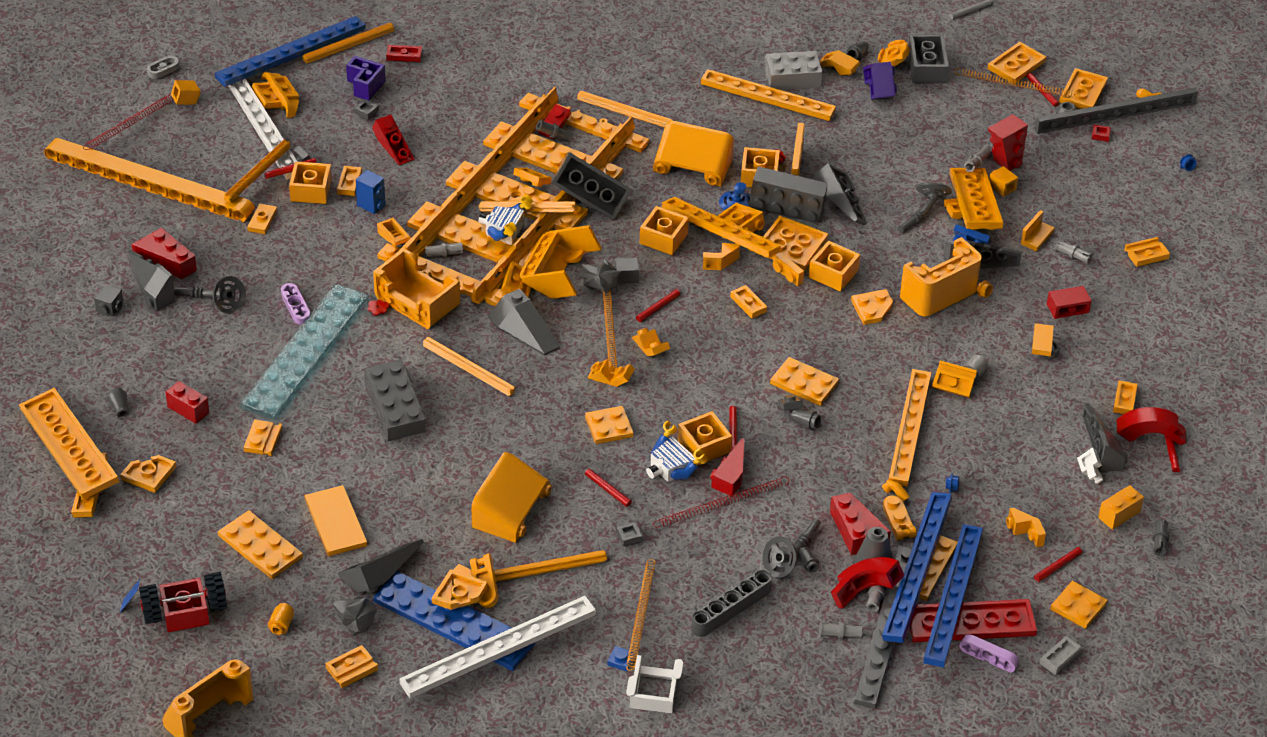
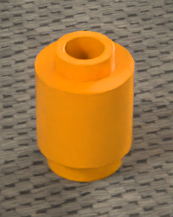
[268,603,294,635]

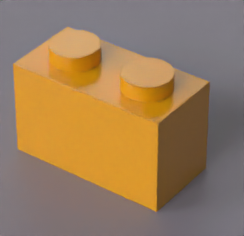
[1098,485,1144,530]

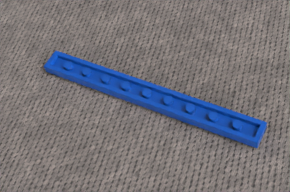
[215,16,366,87]
[882,492,952,643]
[923,524,983,668]

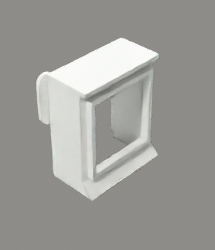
[626,655,683,713]

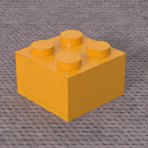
[741,147,780,188]
[289,162,332,204]
[639,206,689,255]
[808,241,861,292]
[678,411,732,465]

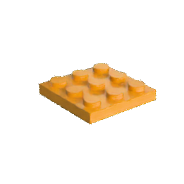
[755,215,828,271]

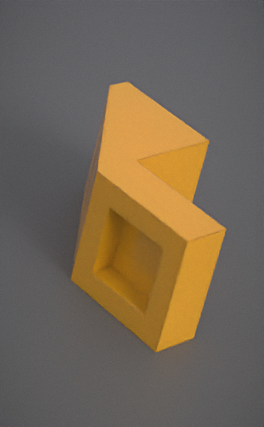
[819,50,861,76]
[703,243,740,270]
[632,327,670,356]
[587,359,635,387]
[1006,508,1046,547]

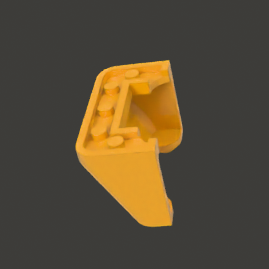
[653,121,734,186]
[471,452,552,543]
[162,659,254,737]

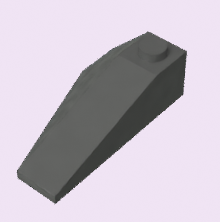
[812,164,867,225]
[943,241,1021,269]
[127,250,175,311]
[488,289,560,355]
[338,539,424,594]

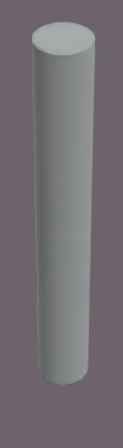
[949,0,993,20]

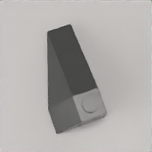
[1082,403,1127,472]

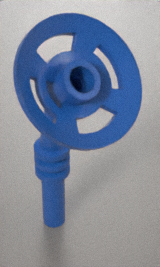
[719,182,752,211]

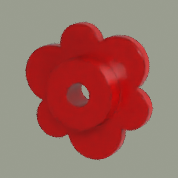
[367,299,389,316]

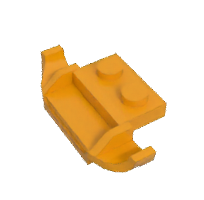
[252,72,299,118]

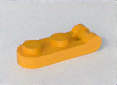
[883,496,917,541]
[470,553,499,608]

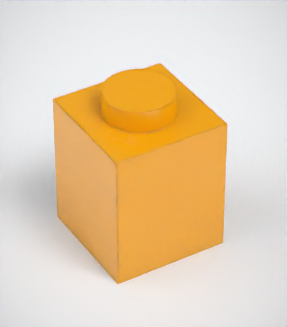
[171,80,201,105]
[989,166,1018,197]

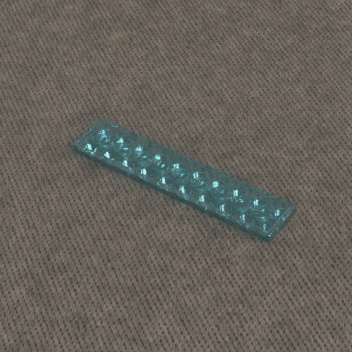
[240,284,368,420]

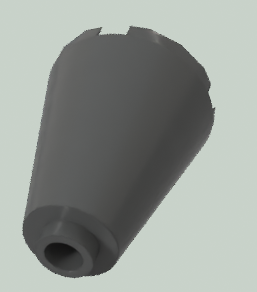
[853,527,893,564]

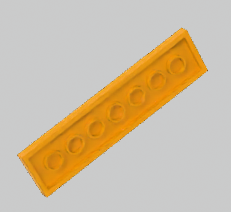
[19,388,120,500]

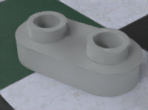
[147,56,179,79]

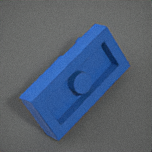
[953,224,991,245]

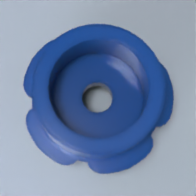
[1180,154,1197,171]
[946,473,959,493]

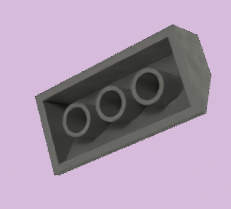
[551,152,632,220]

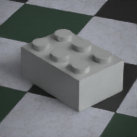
[765,51,822,90]

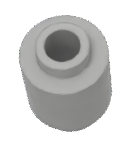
[964,355,988,380]

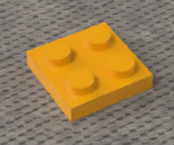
[585,406,633,444]
[1050,581,1108,629]

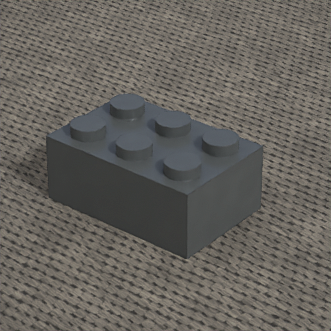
[908,34,949,83]

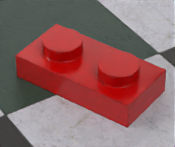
[386,45,422,62]
[538,104,571,140]

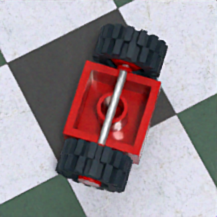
[139,572,227,632]

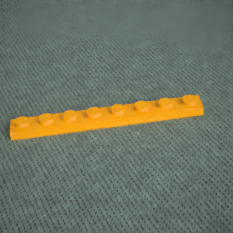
[701,69,836,121]
[662,197,781,258]
[889,369,931,487]

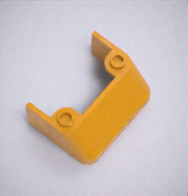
[519,225,602,299]

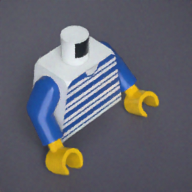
[478,195,533,245]
[646,421,708,482]

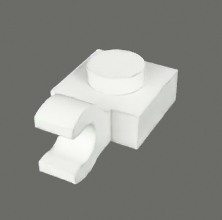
[1077,448,1103,484]

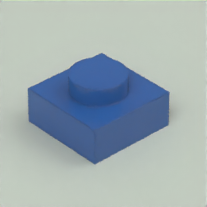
[607,646,635,671]

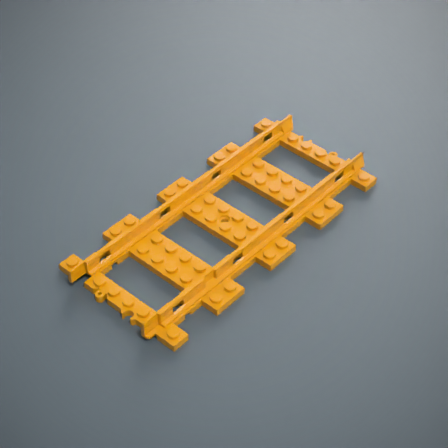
[377,87,649,306]

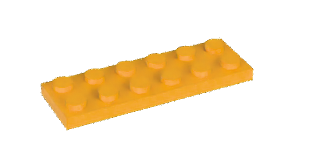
[949,168,1003,230]

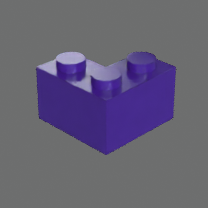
[346,55,386,101]
[863,62,897,100]

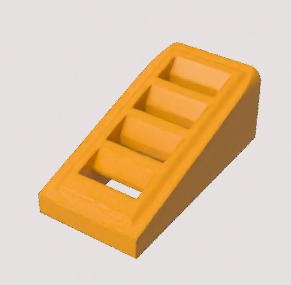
[377,218,411,246]

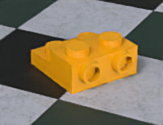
[718,202,765,232]

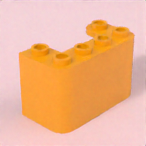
[900,237,982,316]
[373,248,460,329]

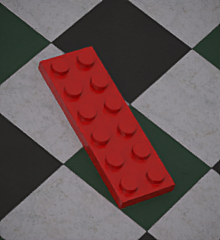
[909,599,1037,642]

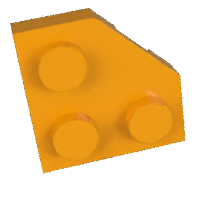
[851,289,893,325]
[120,455,176,493]
[432,569,488,610]

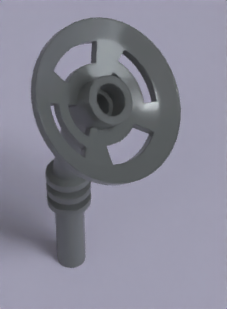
[898,182,952,233]
[174,276,246,314]
[762,518,821,578]

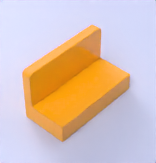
[1021,210,1055,251]

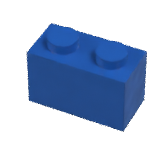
[356,170,386,214]

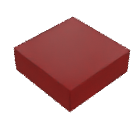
[1091,125,1111,142]

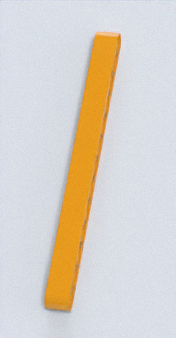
[44,138,255,222]

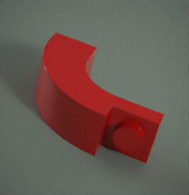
[1116,407,1186,445]
[831,557,905,609]

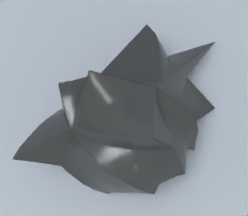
[574,258,621,294]
[332,596,377,636]

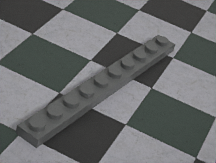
[1035,88,1198,134]
[854,546,912,709]

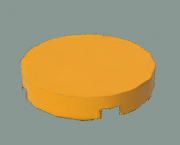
[878,40,910,66]

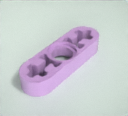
[281,283,310,324]
[959,634,1019,673]

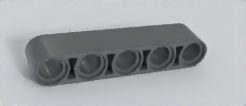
[691,570,772,637]

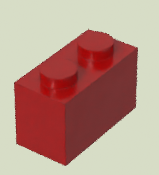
[1046,286,1092,319]
[165,381,209,424]

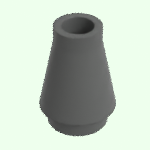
[847,41,869,60]
[107,388,128,417]
[791,409,821,430]

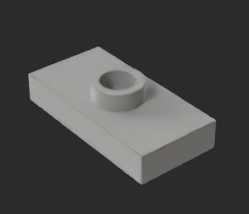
[1039,636,1083,675]

